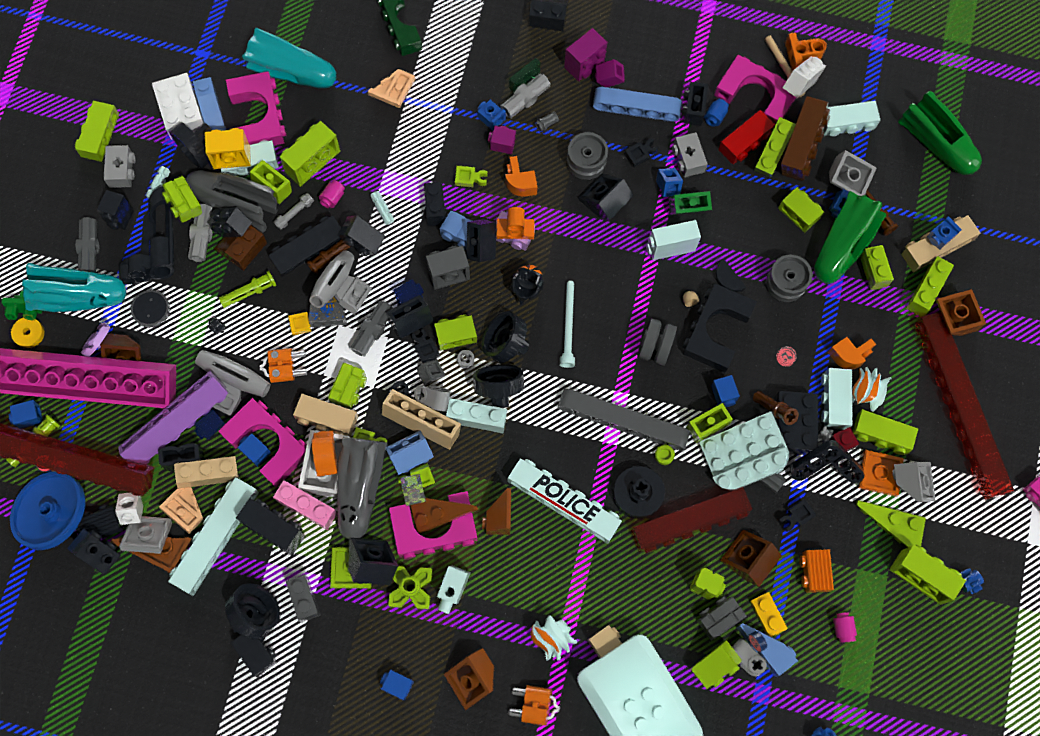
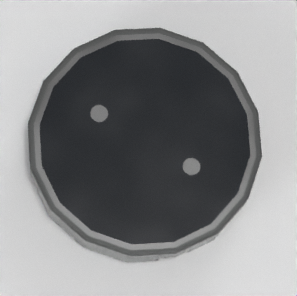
[131,290,170,328]

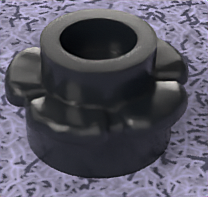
[208,317,226,334]

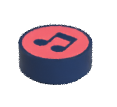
[748,631,767,653]

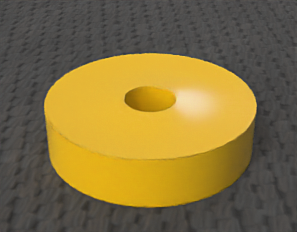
[11,318,44,348]

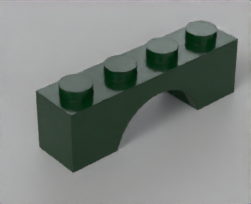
[377,0,422,56]

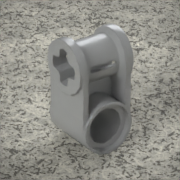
[414,385,451,411]
[732,638,767,677]

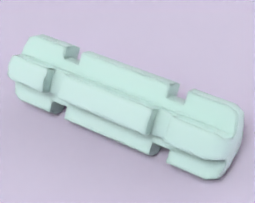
[146,166,170,199]
[371,191,394,225]

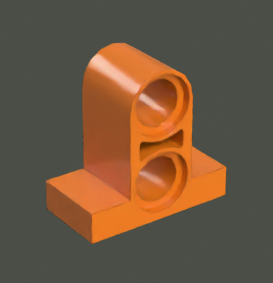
[785,33,827,72]
[497,207,534,239]

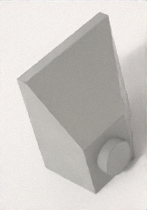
[829,150,877,196]
[893,462,936,502]

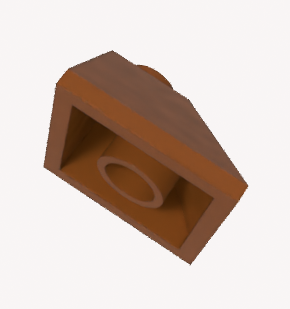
[482,488,511,535]
[444,648,494,710]

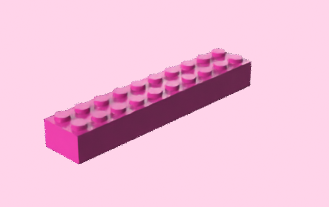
[0,348,176,408]

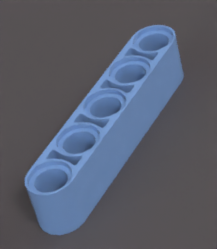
[593,87,682,121]

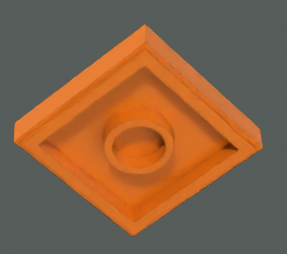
[858,450,904,497]

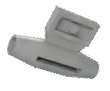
[309,251,372,315]
[195,350,271,417]

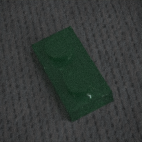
[509,58,541,92]

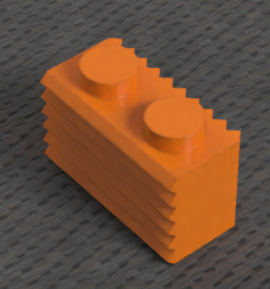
[800,549,834,593]

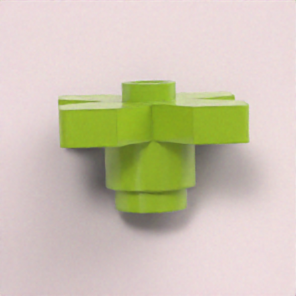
[388,566,432,610]

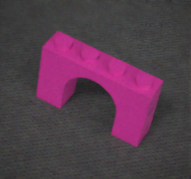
[714,55,796,128]
[226,71,286,146]
[218,398,307,488]
[389,491,478,560]

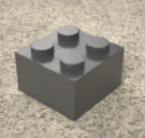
[426,246,470,290]

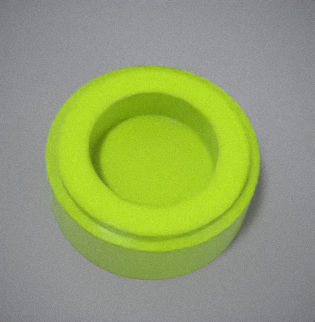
[655,445,675,465]

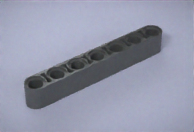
[558,389,690,451]

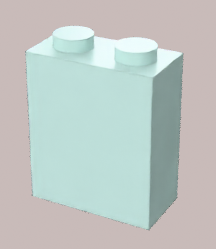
[646,220,701,260]

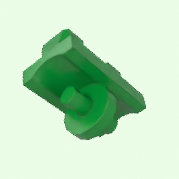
[2,290,43,320]

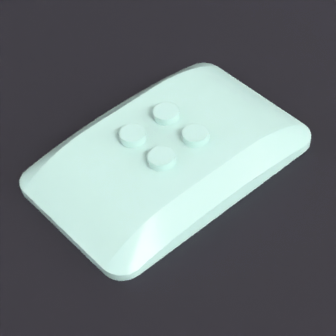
[578,635,703,736]

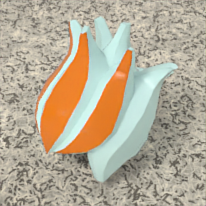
[852,367,892,412]
[530,616,577,660]

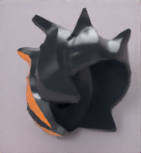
[508,265,544,305]

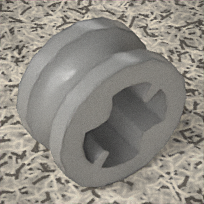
[457,350,474,369]
[818,426,834,443]

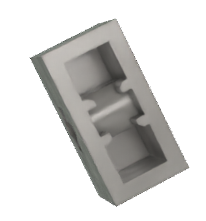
[672,133,708,177]
[104,145,135,188]

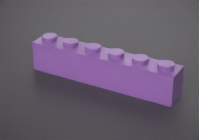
[118,371,228,470]

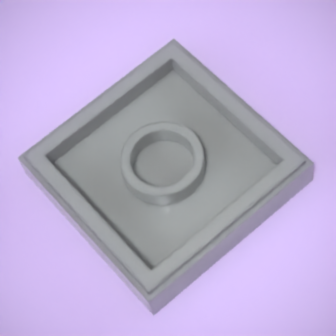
[120,516,172,554]

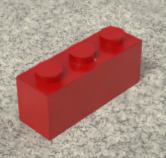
[718,110,776,165]

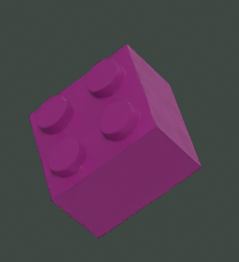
[564,28,607,82]

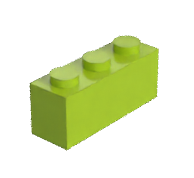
[75,101,119,162]
[754,117,796,178]
[906,256,954,318]
[852,409,918,455]

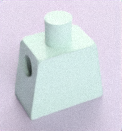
[437,565,471,614]

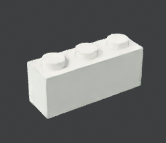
[783,56,826,98]

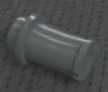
[535,111,559,132]

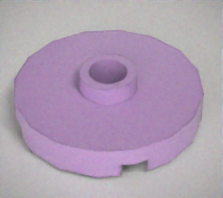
[81,322,110,356]

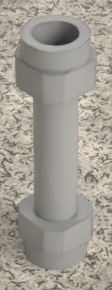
[273,193,314,230]

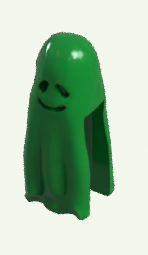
[898,91,982,175]
[814,191,886,284]

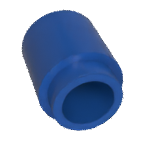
[704,99,729,126]

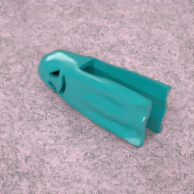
[242,28,336,88]
[22,263,127,312]

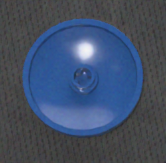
[10,471,85,550]

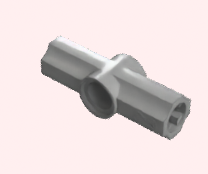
[501,74,551,118]
[188,204,214,262]

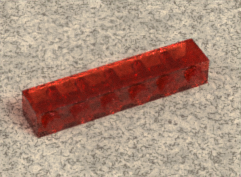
[631,487,752,554]

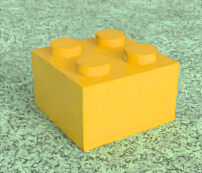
[205,128,251,169]

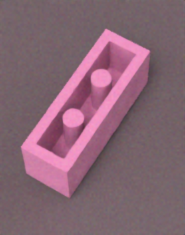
[273,480,338,530]

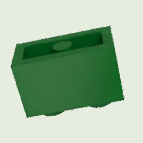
[668,191,712,215]

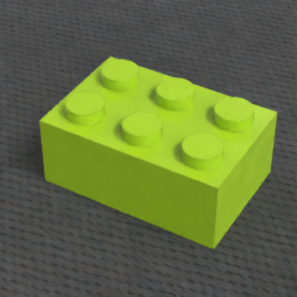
[280,121,340,187]
[889,545,966,605]

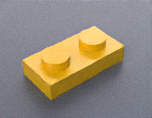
[750,592,788,637]

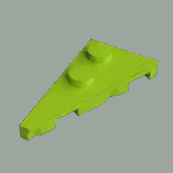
[855,500,926,547]

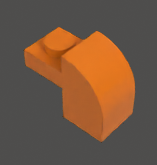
[505,156,537,197]
[827,337,876,369]
[312,431,337,477]

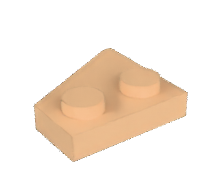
[368,69,415,108]
[159,487,203,534]

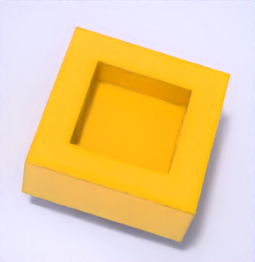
[289,312,312,336]

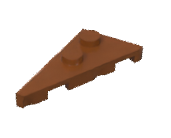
[408,496,478,533]
[111,537,192,573]

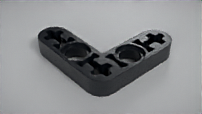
[790,440,864,483]

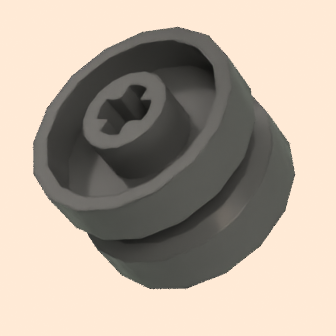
[567,132,608,180]
[766,254,813,302]
[639,318,677,366]

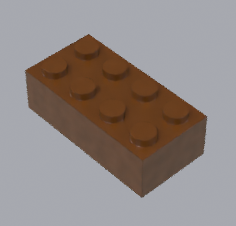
[781,96,831,181]

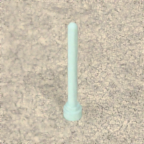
[560,280,575,368]

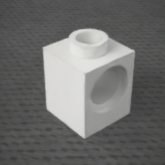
[115,492,143,525]

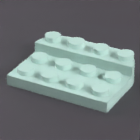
[699,412,789,490]

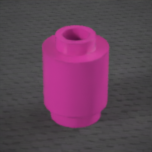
[319,180,345,208]
[833,612,857,643]

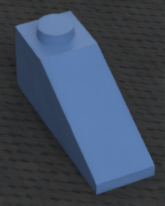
[193,77,226,131]
[736,623,798,677]

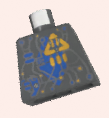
[309,296,347,328]

